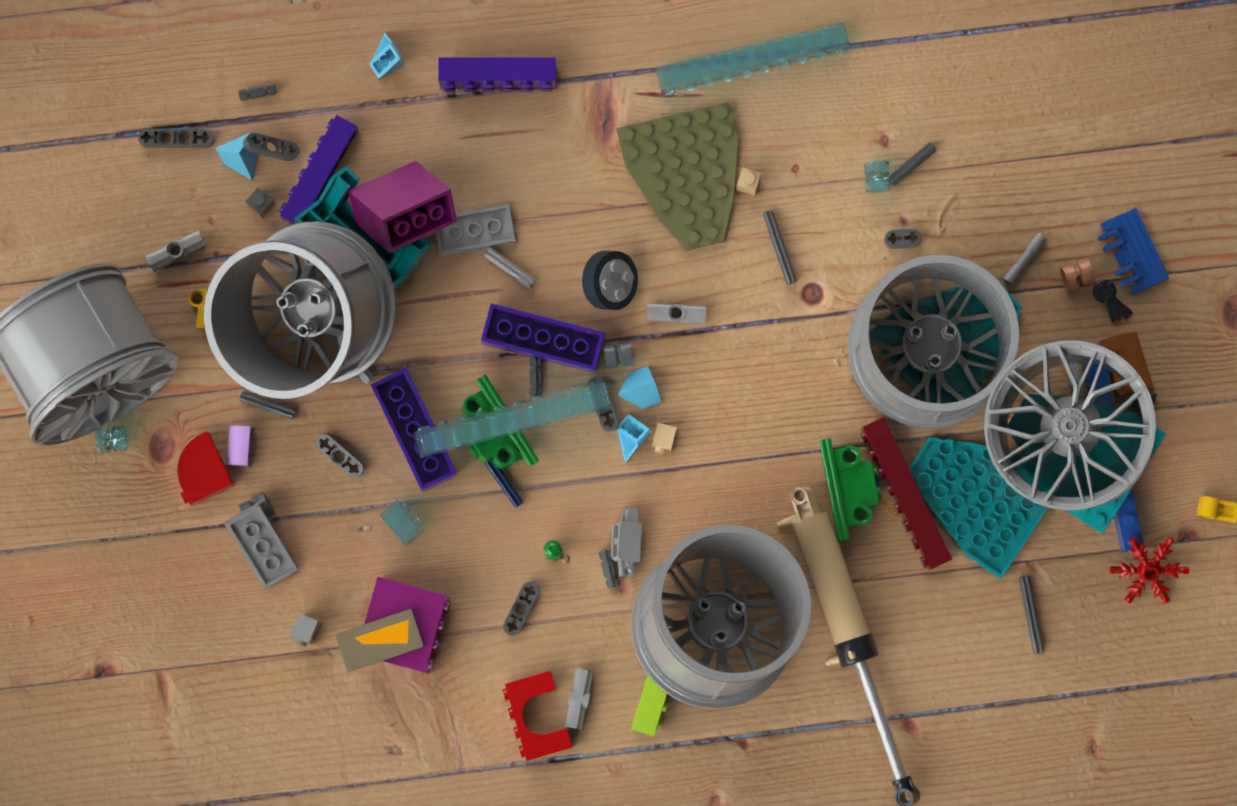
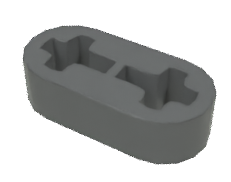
[884,229,921,249]

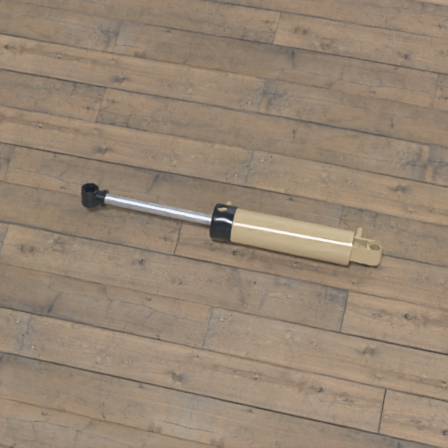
[777,486,920,806]

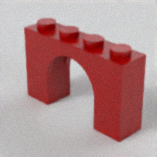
[502,671,573,761]

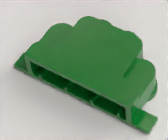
[459,374,539,469]
[819,438,882,541]

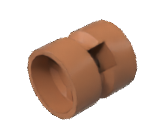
[1060,259,1095,291]

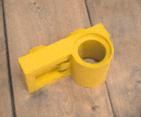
[188,289,208,331]
[1196,496,1237,523]

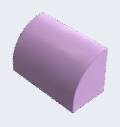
[226,426,253,467]

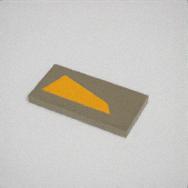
[335,609,424,673]

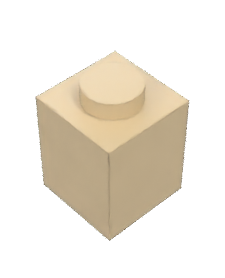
[736,168,761,196]
[652,423,677,454]

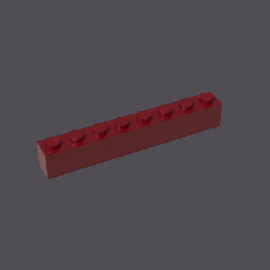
[860,417,952,570]

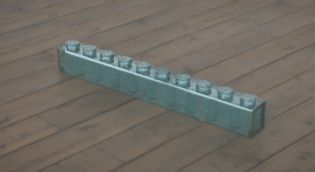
[656,23,850,95]
[414,381,612,458]

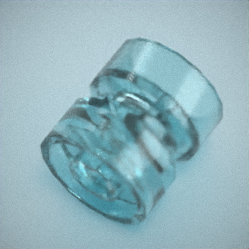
[864,161,891,193]
[95,426,127,454]

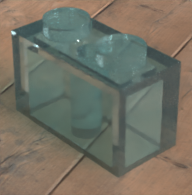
[380,500,424,546]

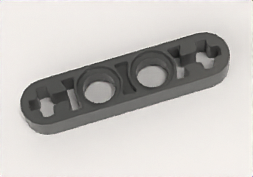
[138,129,215,148]

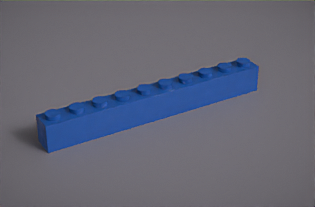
[1082,364,1144,553]

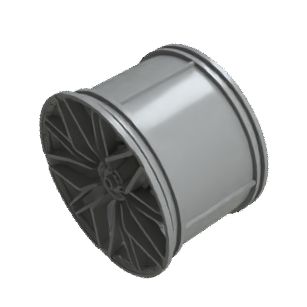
[204,221,396,399]
[848,255,1019,429]
[0,263,179,446]
[984,340,1156,510]
[631,525,811,709]

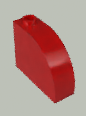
[177,431,235,506]

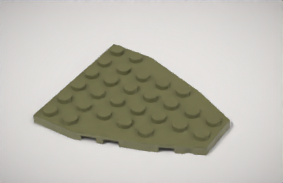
[616,102,738,251]

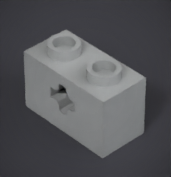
[290,614,322,646]

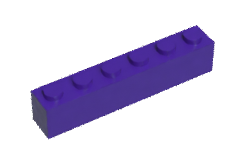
[279,115,358,225]

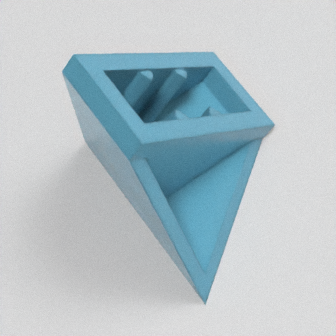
[369,33,404,79]
[216,132,258,181]
[618,366,661,409]
[616,414,651,463]

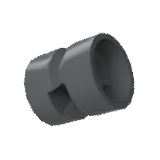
[603,340,634,369]
[239,492,275,518]

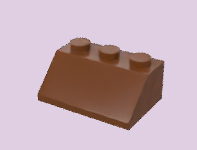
[1099,332,1154,398]

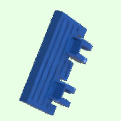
[1097,208,1169,295]

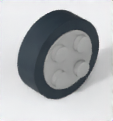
[582,251,638,310]

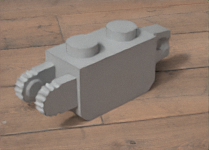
[611,506,644,577]

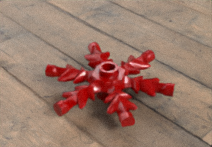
[1109,537,1189,604]

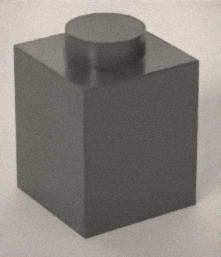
[245,188,275,218]

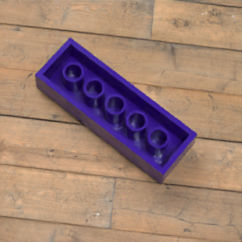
[438,57,556,92]
[481,303,605,373]
[371,368,458,492]

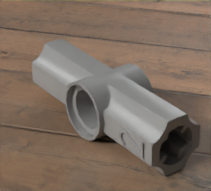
[146,230,206,272]
[647,304,706,324]
[565,668,593,730]

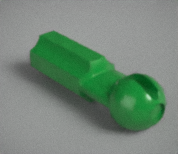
[543,540,563,562]

